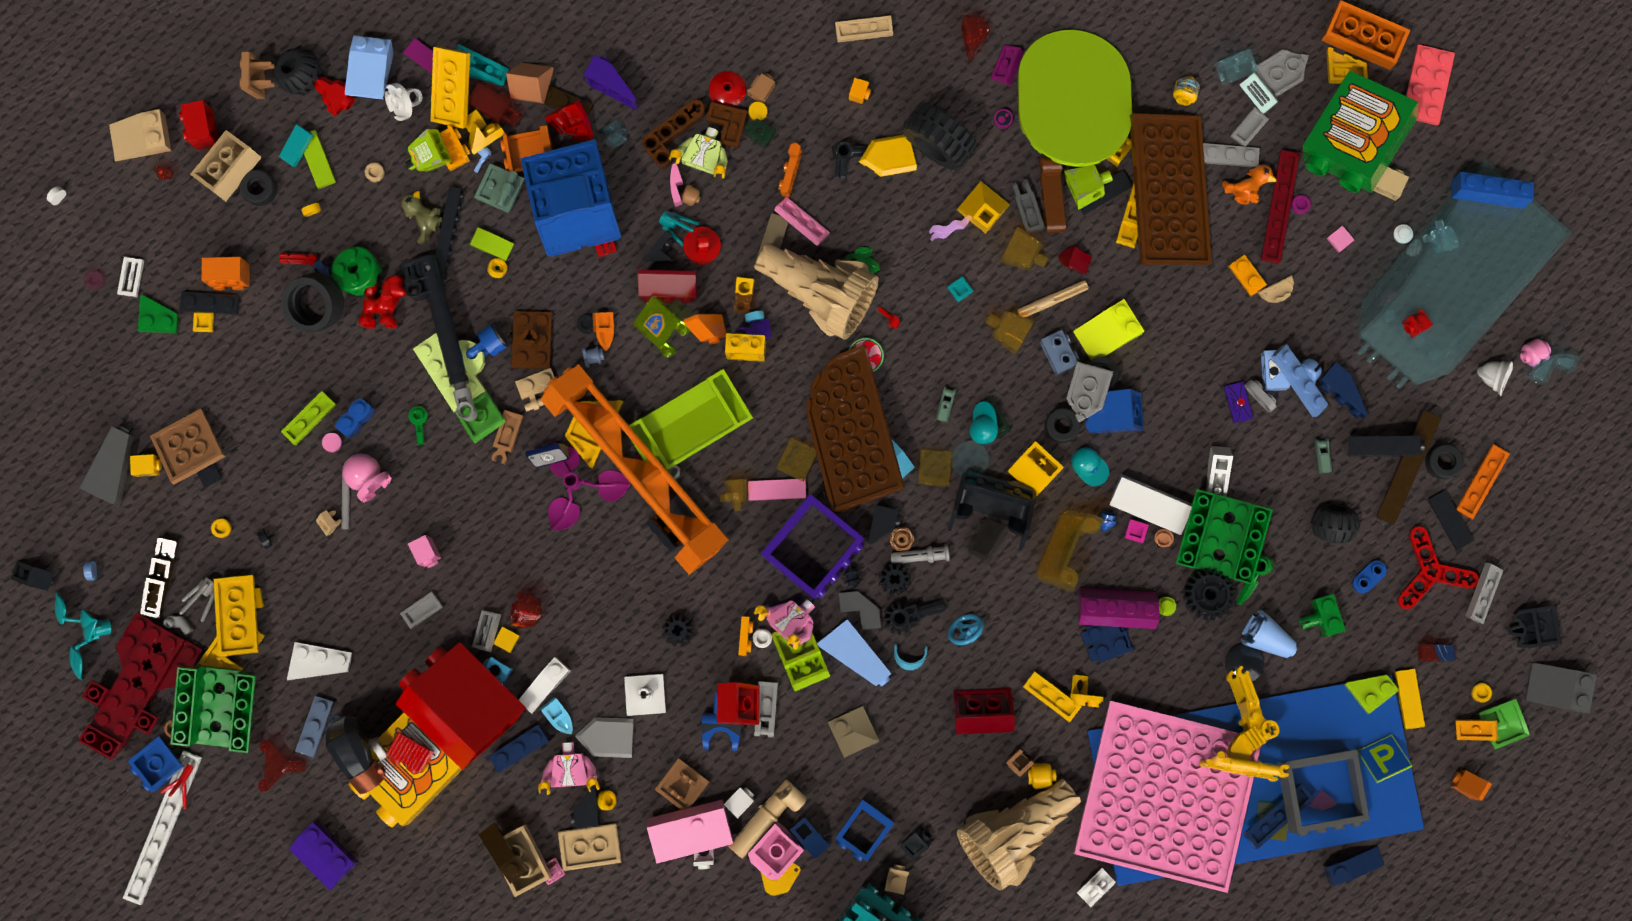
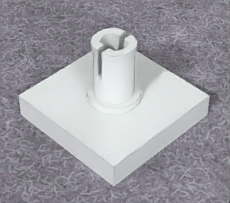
[624,674,666,716]

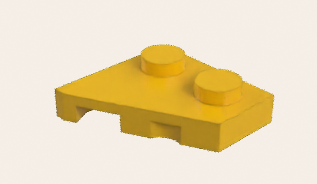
[1327,47,1368,84]

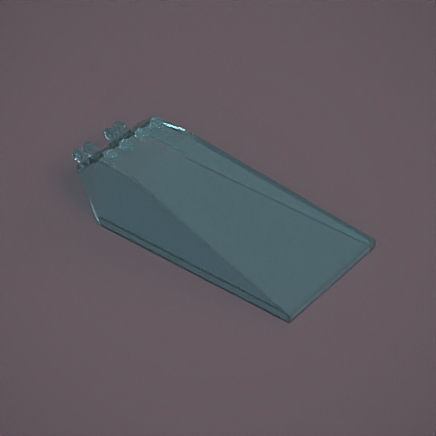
[1357,159,1572,389]

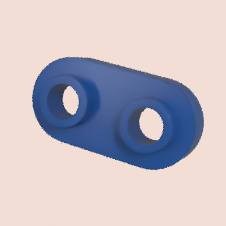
[1352,561,1387,593]

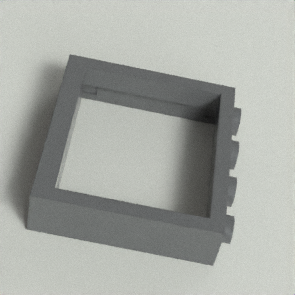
[1277,750,1370,836]

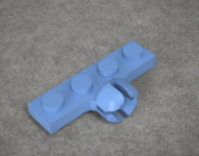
[1271,344,1328,417]

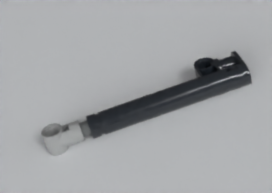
[399,255,478,422]

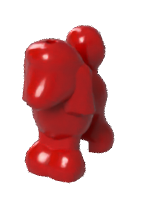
[358,275,406,329]

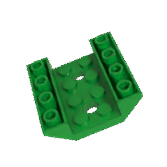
[1176,489,1273,585]
[170,666,256,753]

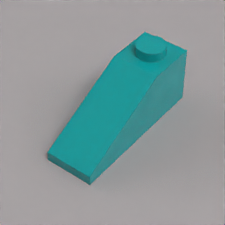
[453,44,509,86]

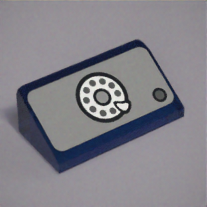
[525,443,570,468]

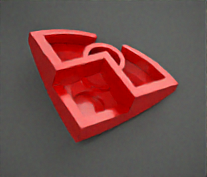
[545,100,594,141]

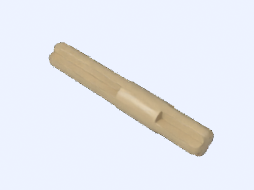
[1017,280,1089,318]

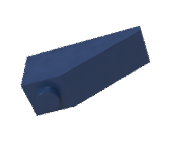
[1323,846,1384,886]

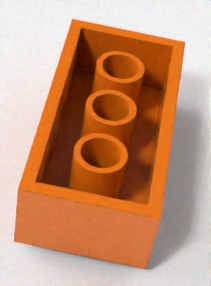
[1321,0,1410,70]

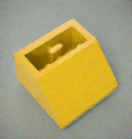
[1007,441,1064,495]

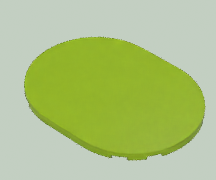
[1018,30,1132,167]

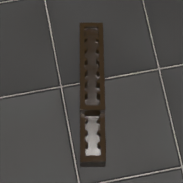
[1376,411,1442,525]

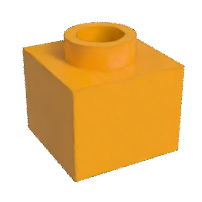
[849,78,871,104]

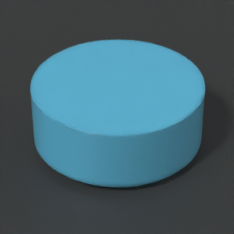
[745,311,765,323]

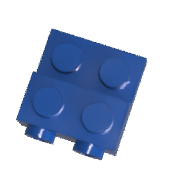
[127,736,184,792]

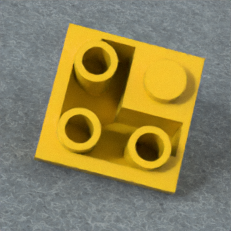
[957,181,1010,234]

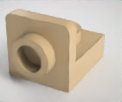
[885,864,909,895]

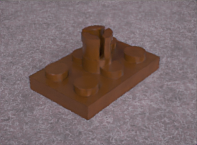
[511,311,553,369]

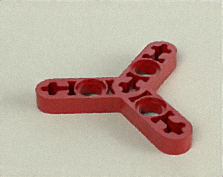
[1397,527,1479,609]

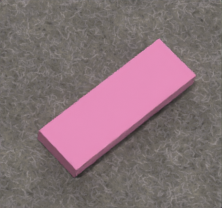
[774,197,830,246]
[748,479,806,501]

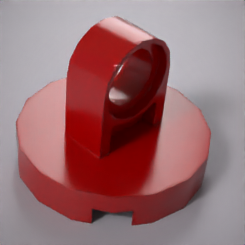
[683,226,721,265]

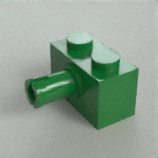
[1298,594,1346,637]

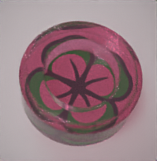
[84,270,105,290]

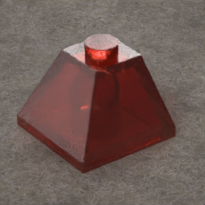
[961,15,990,62]

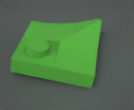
[1478,699,1530,750]

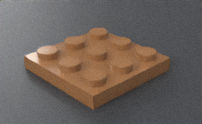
[150,408,225,485]

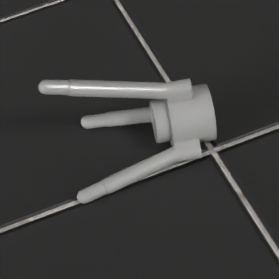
[179,577,215,622]

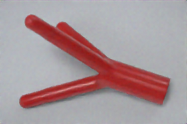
[160,763,194,809]

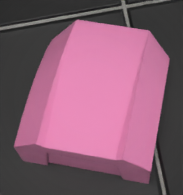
[748,822,805,880]

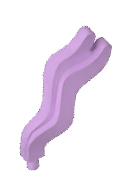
[929,217,969,241]

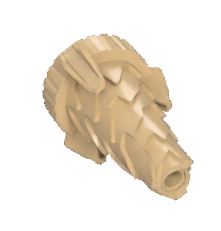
[755,243,879,340]
[957,779,1081,891]

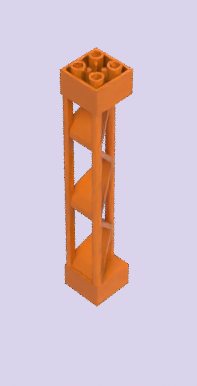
[540,364,729,575]

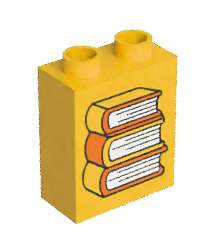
[348,713,462,828]

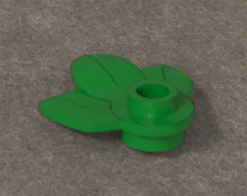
[843,247,880,274]

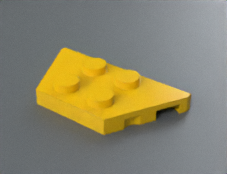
[565,400,624,469]

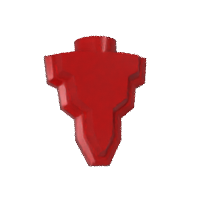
[314,76,355,116]

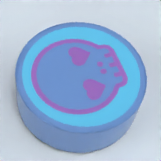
[83,561,97,581]

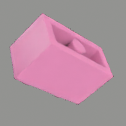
[408,535,441,568]

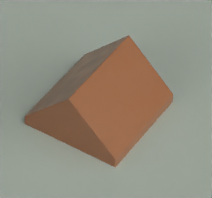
[506,63,554,104]

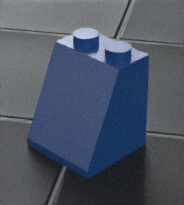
[1085,389,1144,434]

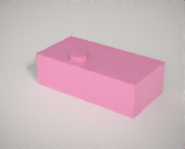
[647,799,733,863]

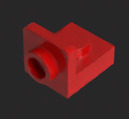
[1402,309,1433,338]

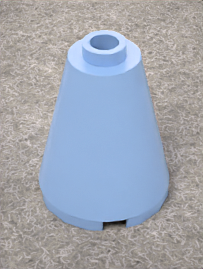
[1241,610,1297,658]

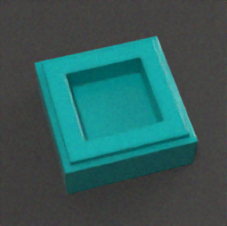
[947,276,973,303]

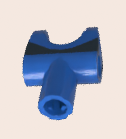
[702,692,741,751]

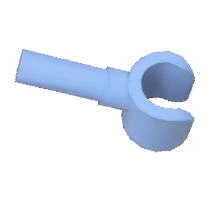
[474,147,492,173]

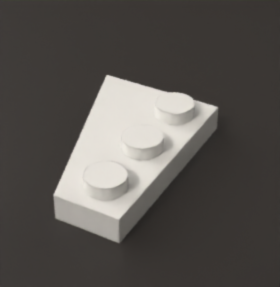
[287,642,353,680]

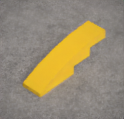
[1116,182,1138,248]

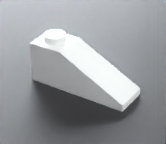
[1206,446,1233,497]
[519,657,571,714]

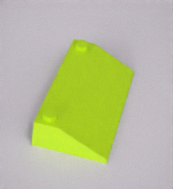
[629,369,753,470]

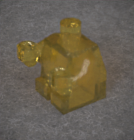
[719,479,747,511]

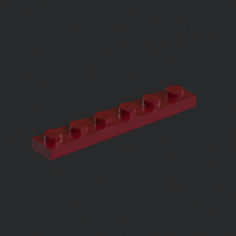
[1260,150,1300,264]

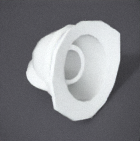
[1477,361,1513,396]

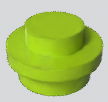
[1159,597,1176,616]

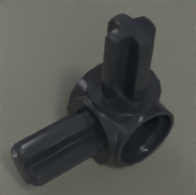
[832,142,868,178]

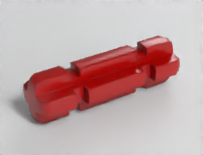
[279,252,318,265]

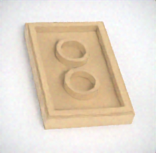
[558,823,621,871]

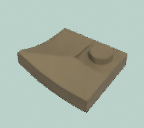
[828,706,880,758]

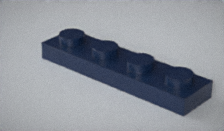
[1243,783,1314,849]

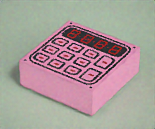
[546,858,566,885]

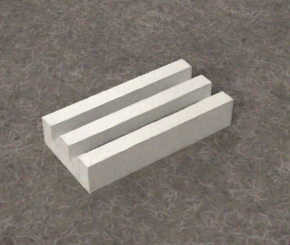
[117,257,144,298]

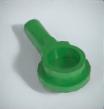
[408,406,428,445]

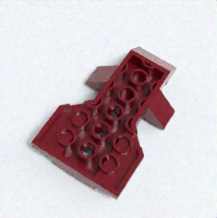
[78,612,204,760]

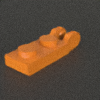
[779,143,802,198]

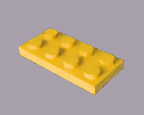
[431,46,470,129]
[213,575,259,657]

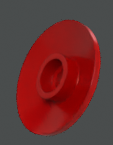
[709,71,746,107]

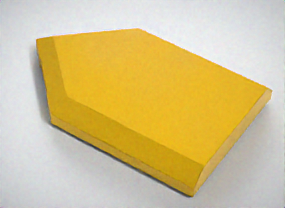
[859,135,917,177]

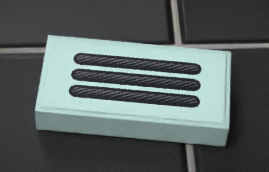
[1240,72,1279,114]

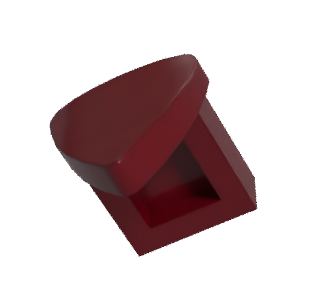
[1058,246,1092,274]

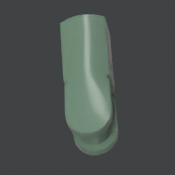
[935,386,956,422]
[1315,438,1332,474]

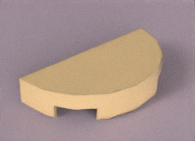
[1258,275,1294,303]

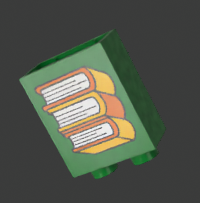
[1302,70,1418,193]

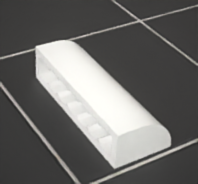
[1110,474,1192,535]

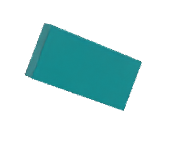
[279,124,313,167]

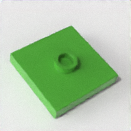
[455,391,507,443]

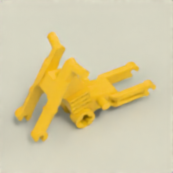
[1199,666,1289,782]

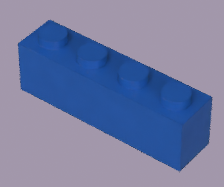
[1451,172,1534,209]

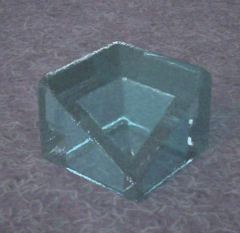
[602,120,628,149]

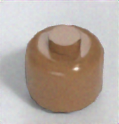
[680,185,701,206]

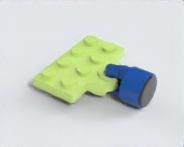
[413,324,508,412]

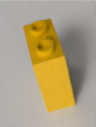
[725,333,766,362]

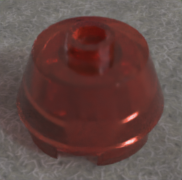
[509,591,542,629]

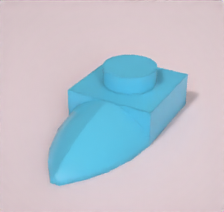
[540,697,573,734]

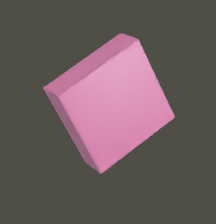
[1327,226,1354,253]

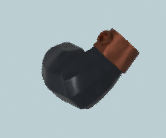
[326,713,386,794]

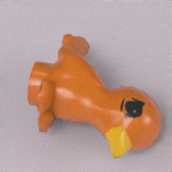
[1222,164,1277,205]

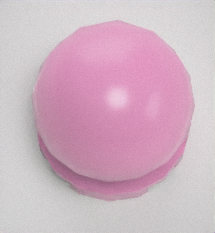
[342,453,392,503]

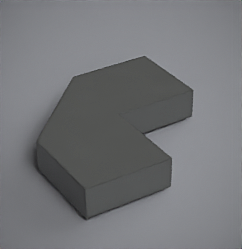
[839,591,881,630]

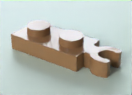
[492,410,524,465]

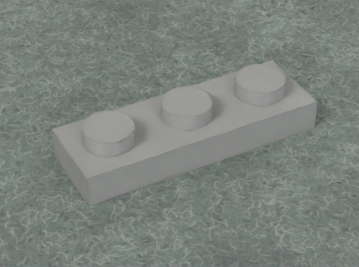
[1203,143,1260,168]
[1466,563,1503,624]

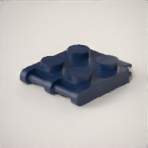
[1080,625,1135,663]

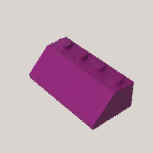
[1078,588,1160,629]

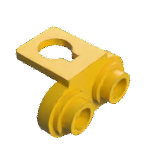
[1070,675,1104,707]

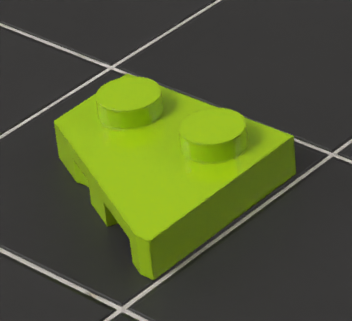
[1344,675,1399,714]

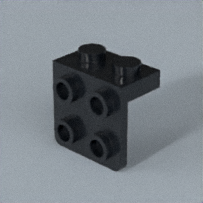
[646,495,697,551]

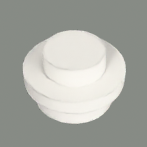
[1393,225,1413,244]
[753,629,772,648]

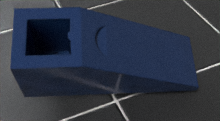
[1318,362,1368,419]

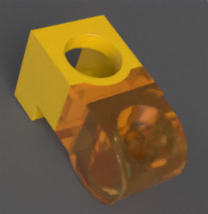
[734,277,755,314]

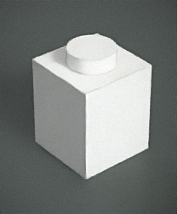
[724,787,755,818]

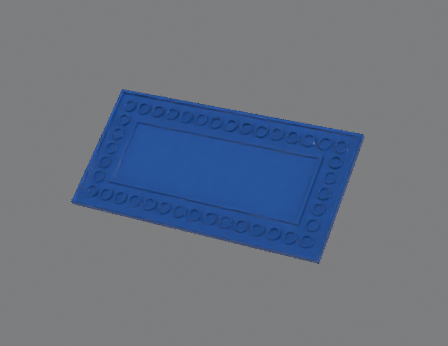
[1087,675,1424,886]

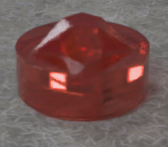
[153,165,174,180]

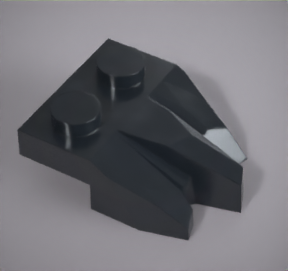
[1508,605,1562,649]

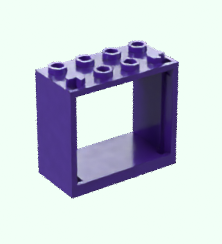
[761,494,865,600]

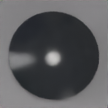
[1225,644,1264,681]

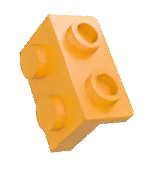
[440,124,470,172]

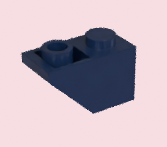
[790,816,830,859]

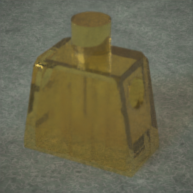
[1000,227,1049,271]
[985,311,1034,355]

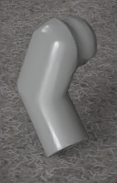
[164,616,194,635]

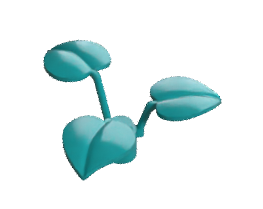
[54,592,111,680]

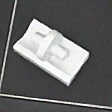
[1077,868,1116,907]

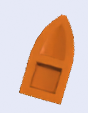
[593,312,614,351]

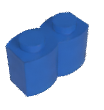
[335,398,375,438]

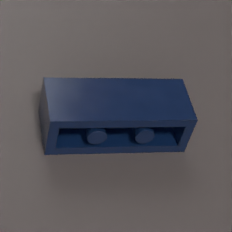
[488,725,551,773]

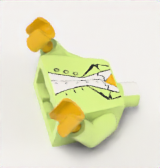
[669,127,728,178]

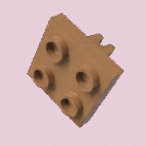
[240,52,275,99]
[655,758,709,810]

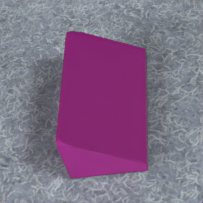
[990,45,1025,87]

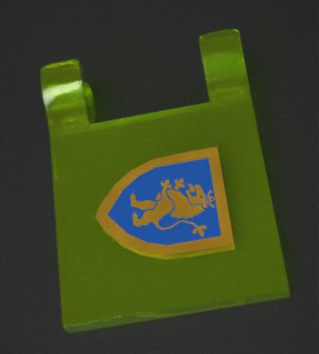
[633,296,690,358]

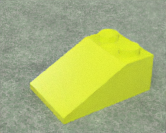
[1073,299,1144,360]

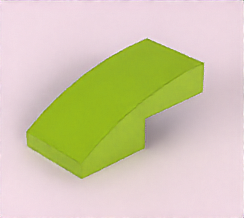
[469,227,514,261]

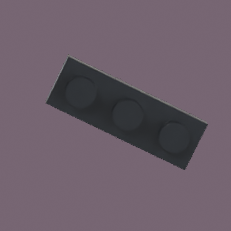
[180,292,240,315]

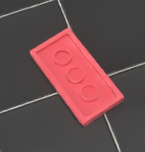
[1406,44,1455,126]

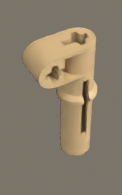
[728,779,806,859]

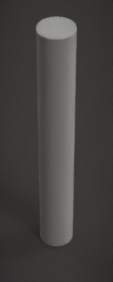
[342,477,350,530]

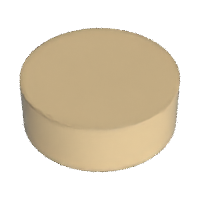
[365,163,385,182]

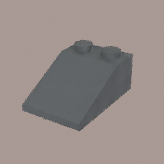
[1525,663,1597,713]

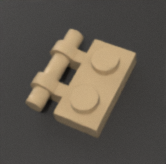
[515,368,554,412]

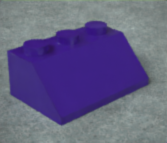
[289,821,358,891]

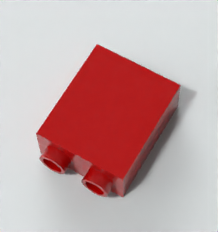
[396,642,526,770]

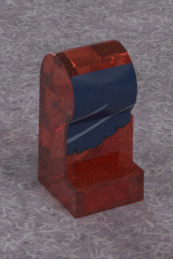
[1418,644,1456,662]

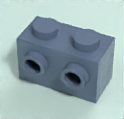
[1040,330,1079,376]

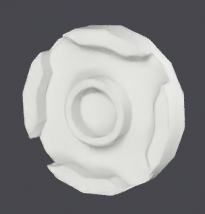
[385,83,422,121]

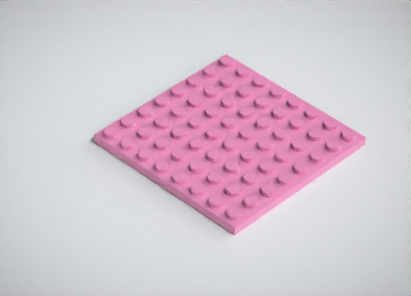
[1073,701,1261,893]

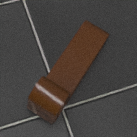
[642,100,705,169]
[1038,156,1066,234]

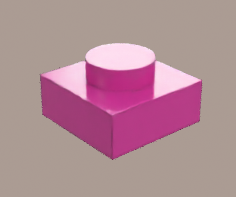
[1124,519,1149,544]

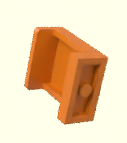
[500,125,553,173]

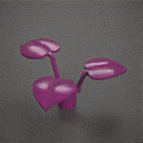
[548,442,631,531]

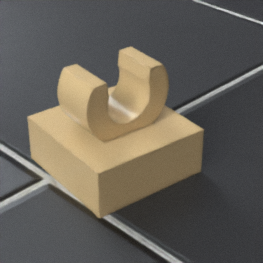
[316,510,342,536]

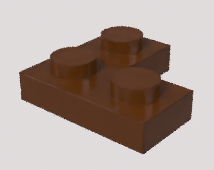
[706,102,748,148]

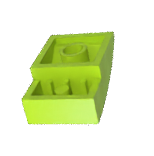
[771,632,830,691]

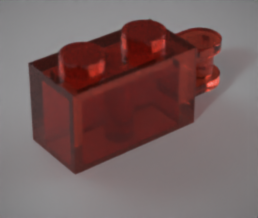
[468,82,522,127]

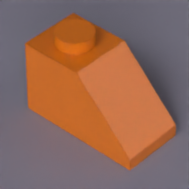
[683,314,726,344]
[1451,770,1492,801]

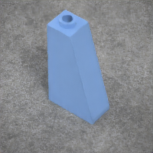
[817,620,891,687]

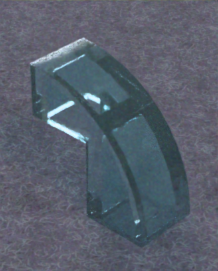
[1525,354,1581,385]

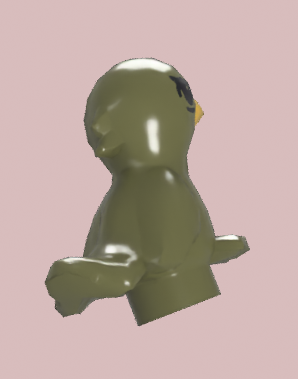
[401,191,442,244]

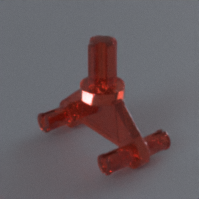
[258,740,306,792]

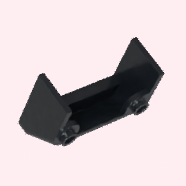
[947,471,1037,551]

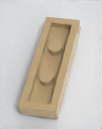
[835,16,893,43]

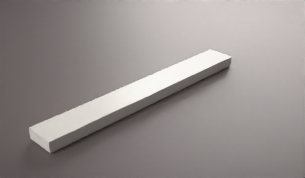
[123,750,202,905]

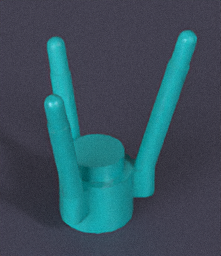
[659,210,699,247]

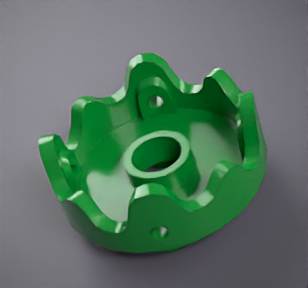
[331,246,382,296]

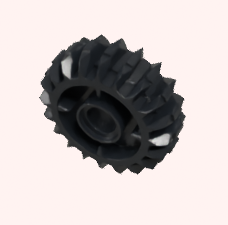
[1183,569,1236,621]

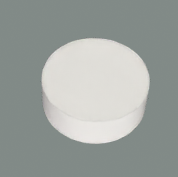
[47,186,66,205]
[370,740,387,761]

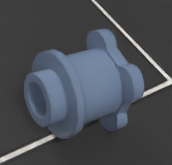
[582,346,605,368]

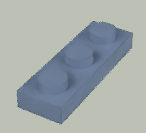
[295,696,334,758]

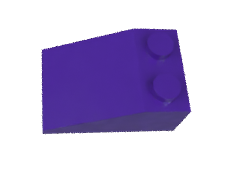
[584,55,638,111]

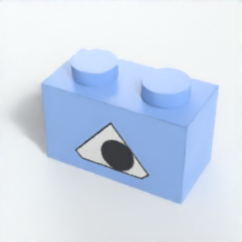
[1261,350,1290,391]

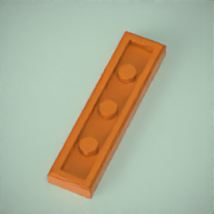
[1456,444,1510,519]

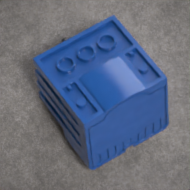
[520,140,621,256]

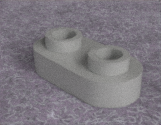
[1244,380,1276,413]

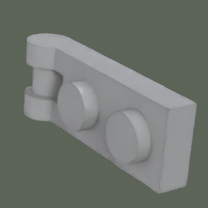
[754,682,778,738]

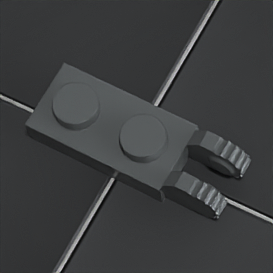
[1011,179,1044,234]

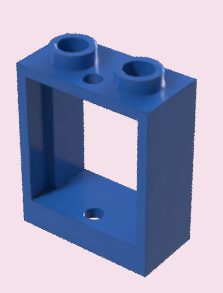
[835,799,894,862]

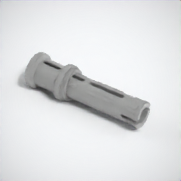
[890,544,950,565]

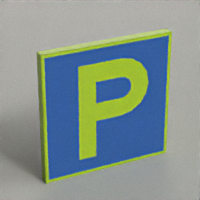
[1357,735,1412,783]

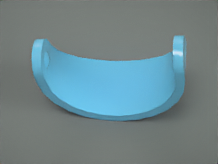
[894,643,927,670]

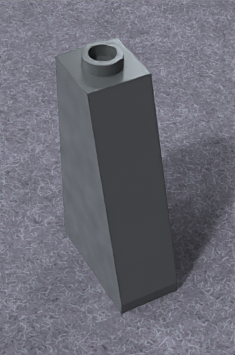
[80,426,134,506]

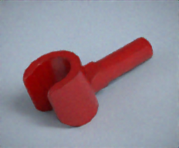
[877,306,900,329]

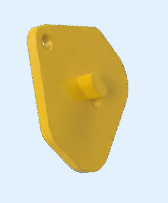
[760,863,801,896]

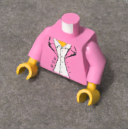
[754,599,815,649]
[538,742,600,795]

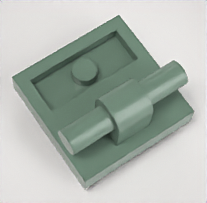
[474,164,525,214]

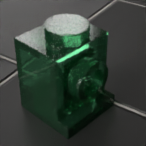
[745,118,776,149]

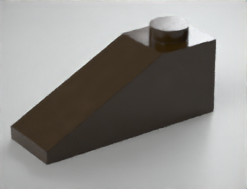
[478,822,529,884]

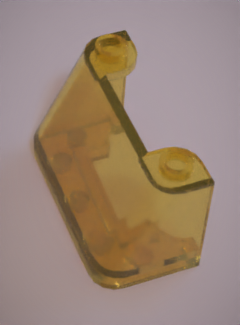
[1036,510,1104,593]

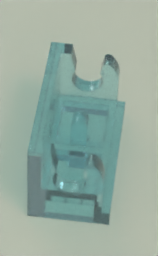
[1214,49,1258,86]

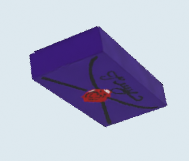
[1224,382,1253,424]

